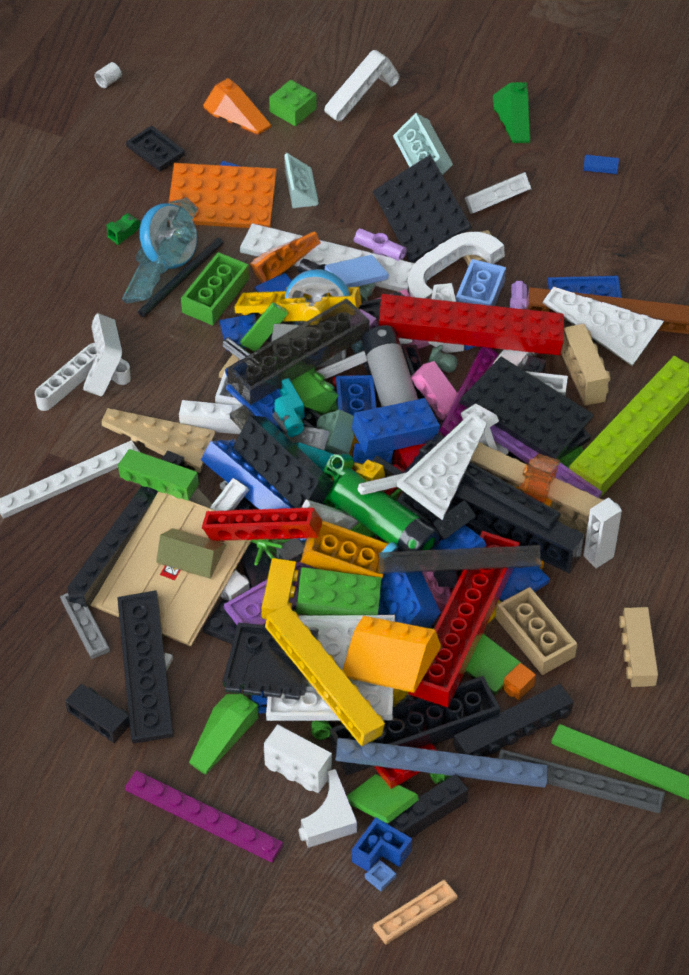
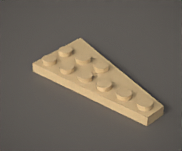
[102,408,216,473]

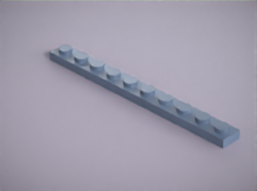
[335,738,547,788]

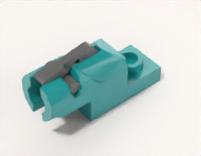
[272,378,304,437]

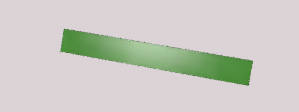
[551,724,689,800]

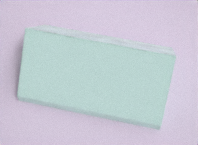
[285,153,319,208]

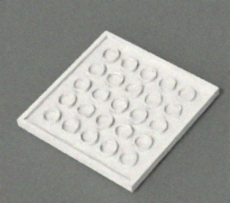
[266,615,395,721]

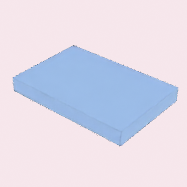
[325,255,389,287]

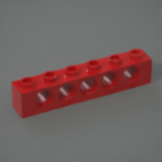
[202,508,323,541]

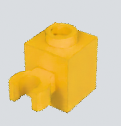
[354,459,386,481]

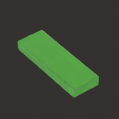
[240,302,288,352]

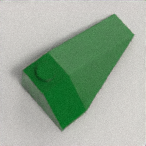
[493,82,530,143]

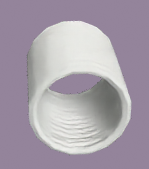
[95,62,122,88]

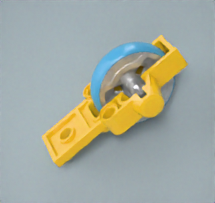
[235,269,362,327]

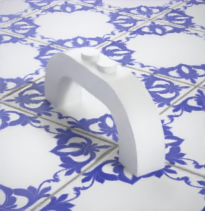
[408,232,505,299]

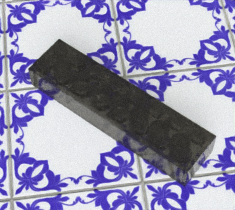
[227,298,370,405]

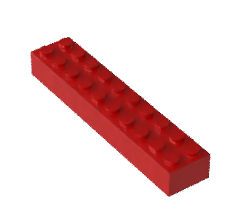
[378,294,564,355]
[409,531,520,707]

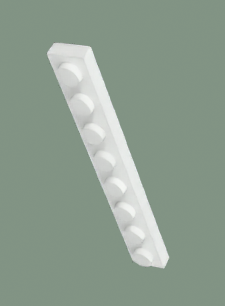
[0,440,139,519]

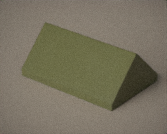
[156,528,226,579]

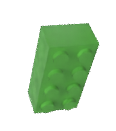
[181,252,249,325]
[295,567,381,616]

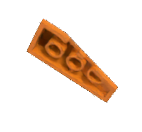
[203,78,271,135]
[250,231,321,283]

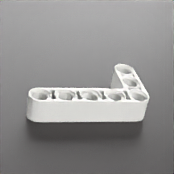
[324,50,399,122]
[83,313,122,396]
[35,343,131,411]

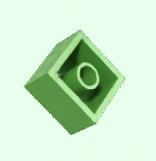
[269,80,316,126]

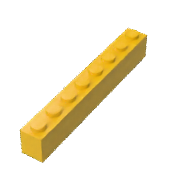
[265,605,385,746]

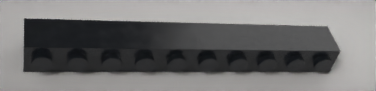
[67,450,185,608]

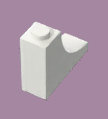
[298,769,357,848]

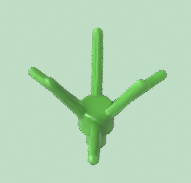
[251,539,290,566]

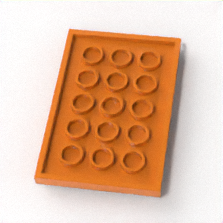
[167,163,277,228]

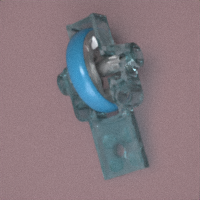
[122,197,198,303]

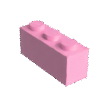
[411,361,457,421]

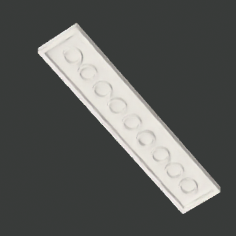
[240,224,415,292]

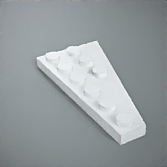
[542,287,664,366]
[397,413,487,520]

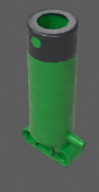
[323,454,440,563]

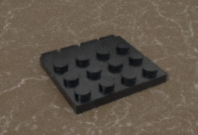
[222,622,319,700]

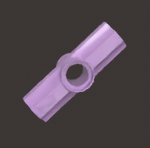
[354,228,407,261]
[510,281,527,309]

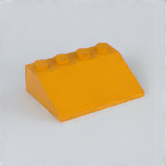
[343,616,441,693]

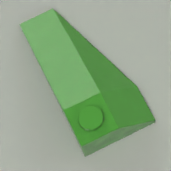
[189,694,259,775]

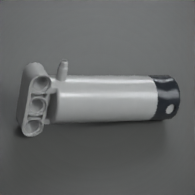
[361,325,418,407]

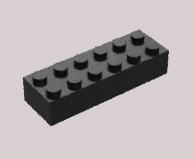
[233,415,334,508]

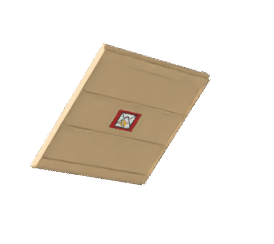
[91,491,252,646]

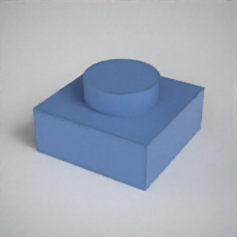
[365,860,396,891]

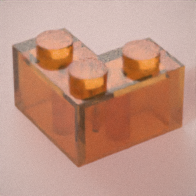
[519,453,560,504]

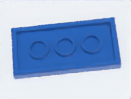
[547,276,622,298]

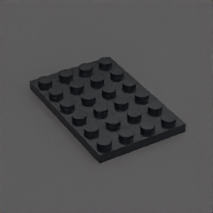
[372,154,472,263]
[459,356,594,463]

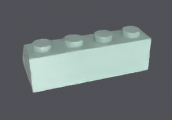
[393,113,453,175]

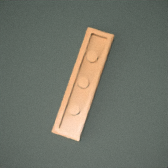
[373,879,457,944]

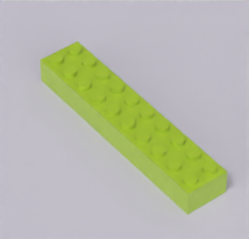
[569,356,689,499]

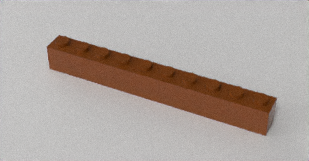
[526,287,689,334]

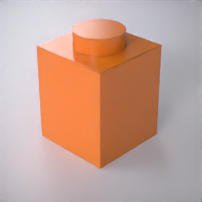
[503,663,536,701]

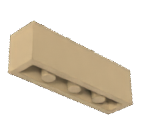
[619,607,658,687]

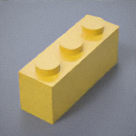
[261,558,299,619]

